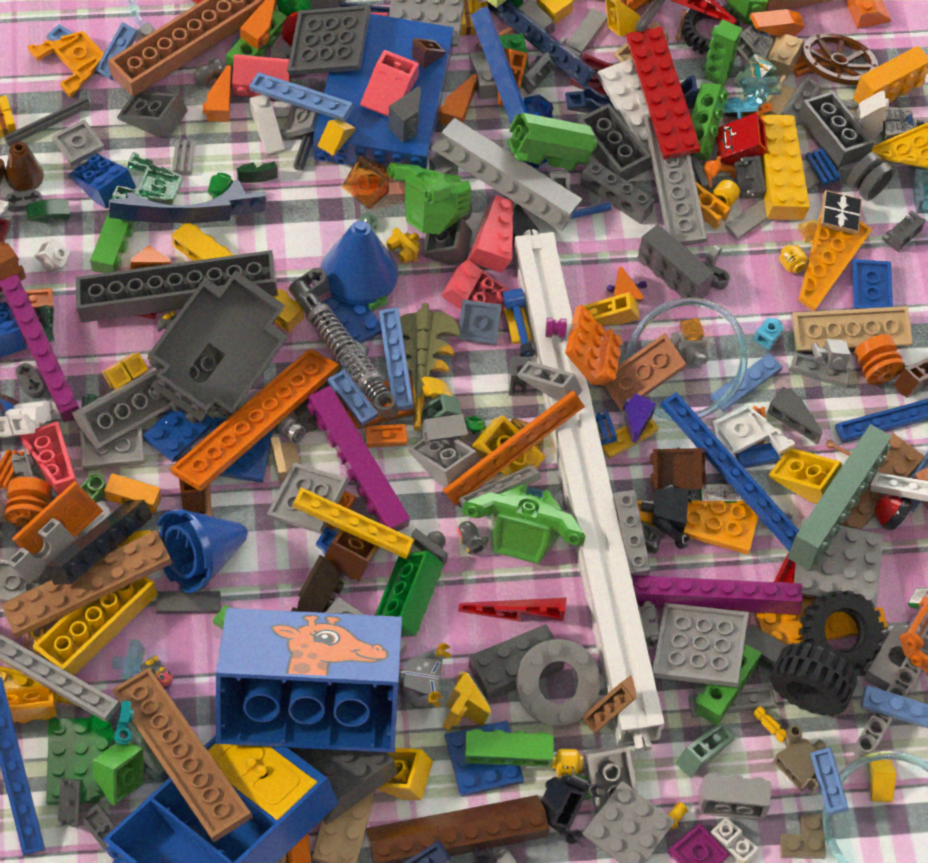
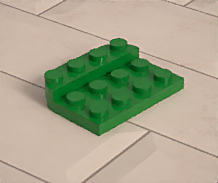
[46,714,114,805]

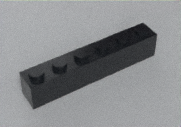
[45,499,153,585]

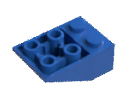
[68,154,136,209]
[0,302,26,358]

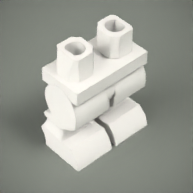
[0,401,54,437]

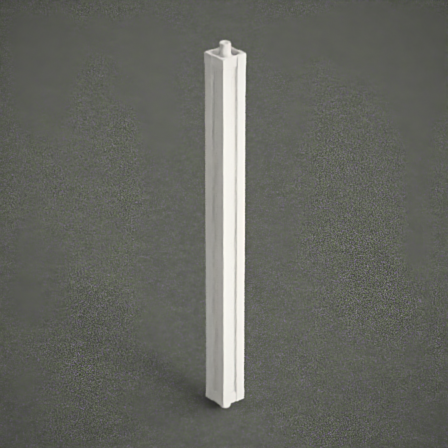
[513,229,665,753]

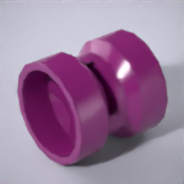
[545,317,567,338]

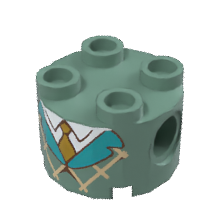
[734,53,777,96]

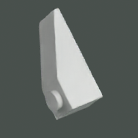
[250,95,285,155]

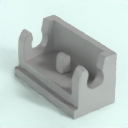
[421,414,468,443]

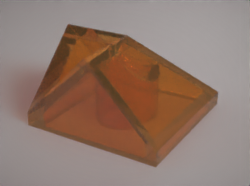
[342,155,389,209]

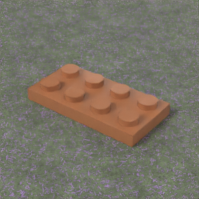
[604,333,688,412]

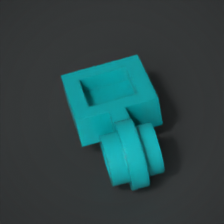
[114,700,134,745]

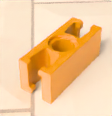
[695,181,731,229]
[104,473,162,514]

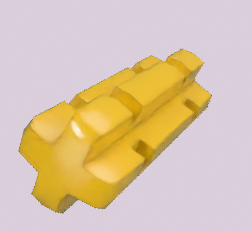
[753,706,786,743]

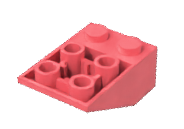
[360,50,419,117]
[441,260,508,318]

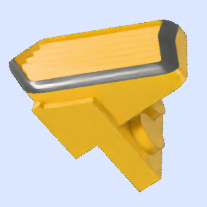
[442,671,491,731]

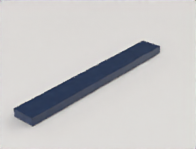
[487,0,596,87]

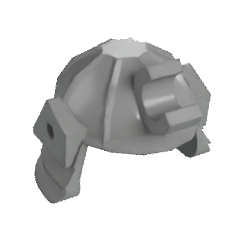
[671,332,713,369]

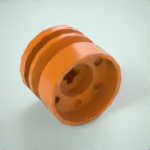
[854,334,906,385]
[4,477,52,527]

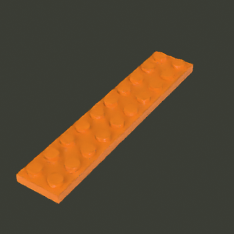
[170,348,339,492]

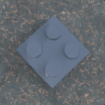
[457,299,502,344]

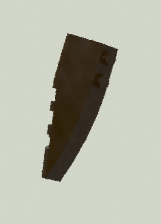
[291,555,345,613]

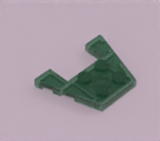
[111,152,183,205]

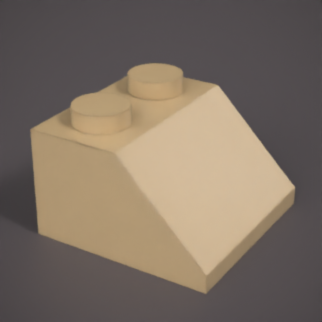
[765,34,804,80]

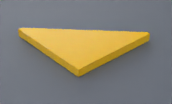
[871,122,928,168]

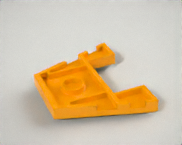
[27,31,104,98]

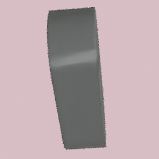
[5,190,43,212]
[702,261,730,289]
[16,363,45,398]

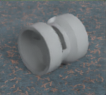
[277,416,306,444]

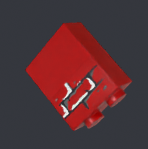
[715,113,768,166]

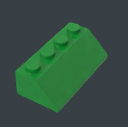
[375,551,444,637]

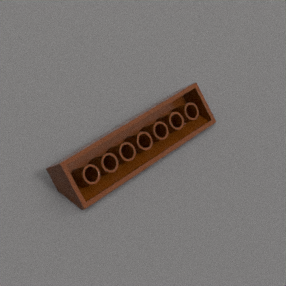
[366,795,549,863]

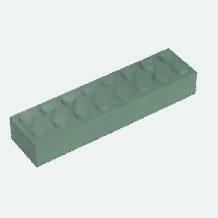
[788,424,892,571]

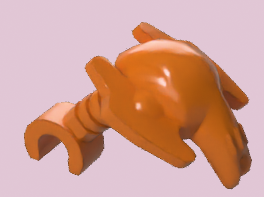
[703,156,736,190]

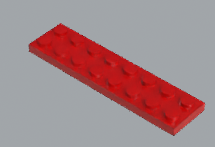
[626,26,701,160]

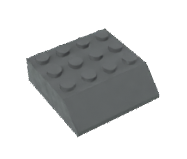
[287,747,398,825]

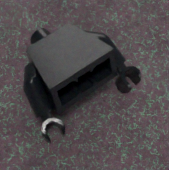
[640,484,692,549]
[541,774,605,844]

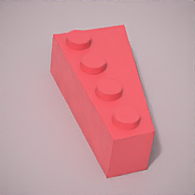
[467,195,513,273]
[19,421,78,496]

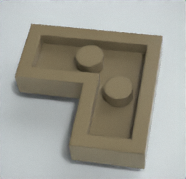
[779,814,826,859]

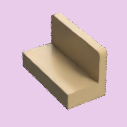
[765,75,795,115]
[271,436,300,482]

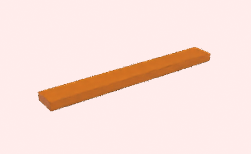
[443,390,585,506]

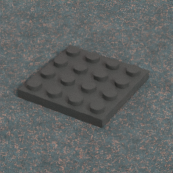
[287,5,371,75]

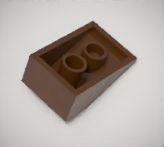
[324,530,380,582]

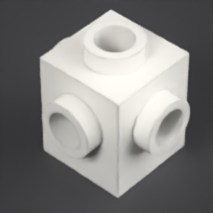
[34,238,70,271]

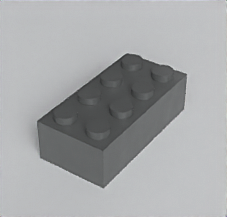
[798,91,875,167]
[578,104,652,181]
[638,224,714,306]
[468,624,565,701]

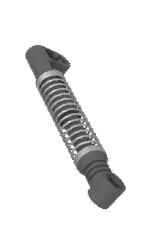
[289,268,399,419]

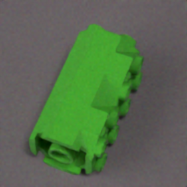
[508,113,597,171]

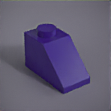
[623,393,656,444]

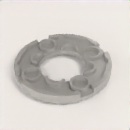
[515,639,600,726]

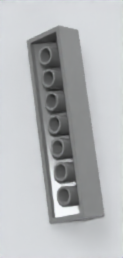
[431,118,582,231]
[72,344,225,449]

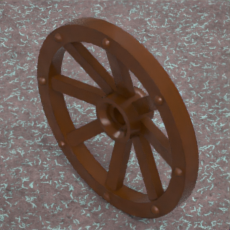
[802,33,878,85]

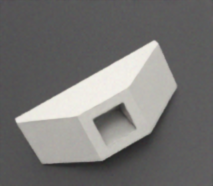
[857,91,889,140]

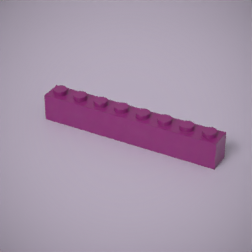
[0,274,80,423]
[307,386,410,531]
[633,575,802,615]

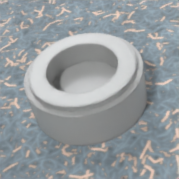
[706,245,722,264]

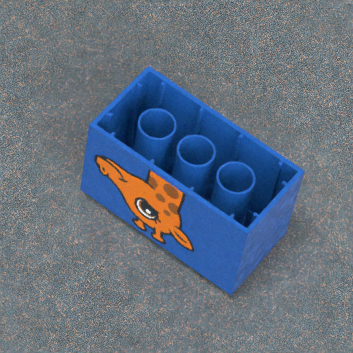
[216,608,402,753]

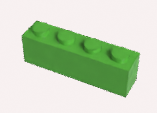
[90,197,138,273]
[464,729,554,767]

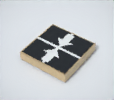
[820,190,862,235]

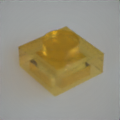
[797,219,818,244]
[679,318,705,341]

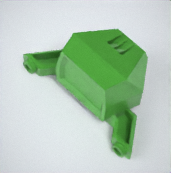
[387,162,471,234]
[462,484,586,564]

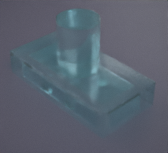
[742,76,782,103]
[112,639,146,682]

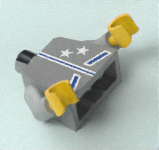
[399,643,451,708]

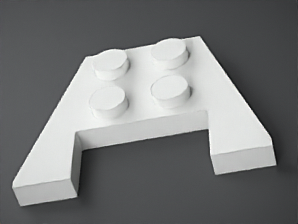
[712,404,795,460]

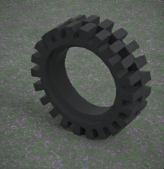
[682,2,741,55]

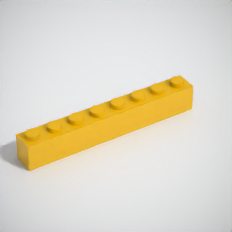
[171,223,304,333]

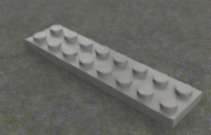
[643,114,707,246]

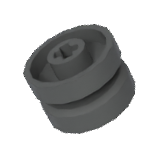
[846,152,895,201]

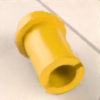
[668,802,688,830]

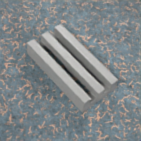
[172,139,195,176]

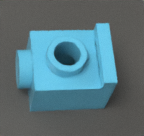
[753,317,784,351]

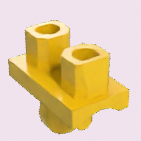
[386,227,421,264]

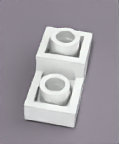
[711,817,759,863]

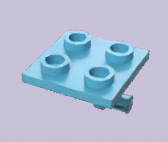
[723,96,764,119]

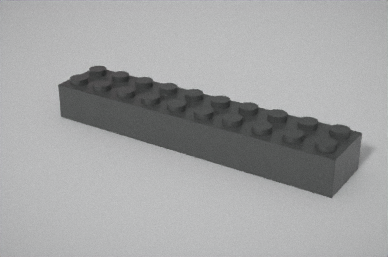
[76,250,278,323]

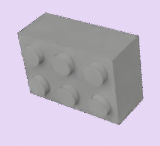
[698,773,771,821]

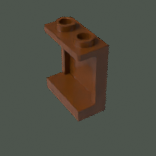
[650,448,706,490]

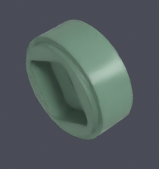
[358,212,378,230]

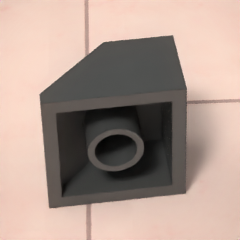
[388,86,421,143]
[422,218,472,265]

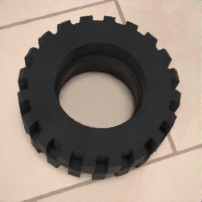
[799,590,885,670]
[770,642,858,716]

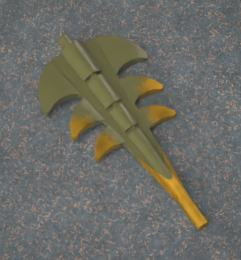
[400,303,460,431]

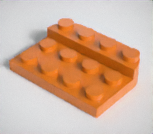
[565,304,623,387]

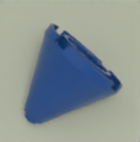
[320,221,398,305]
[157,509,248,593]

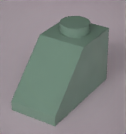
[420,393,462,431]

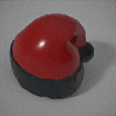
[875,494,913,531]

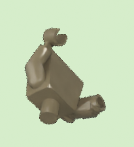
[773,725,827,796]

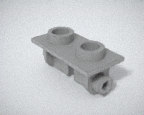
[11,450,38,478]
[637,601,660,647]

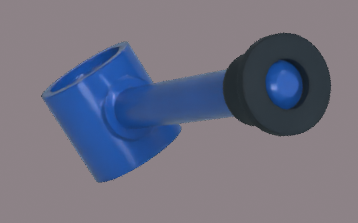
[502,288,536,357]

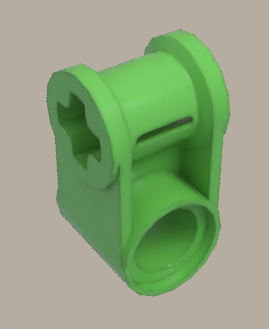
[80,474,106,503]

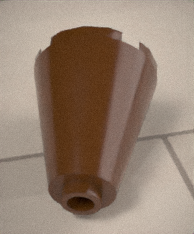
[5,142,44,192]

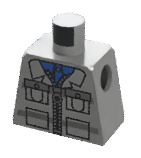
[737,24,773,61]
[881,107,924,141]

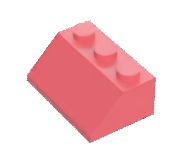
[232,54,291,100]

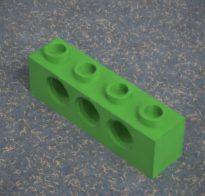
[225,9,287,69]
[703,20,742,87]
[690,83,728,160]
[695,644,762,726]

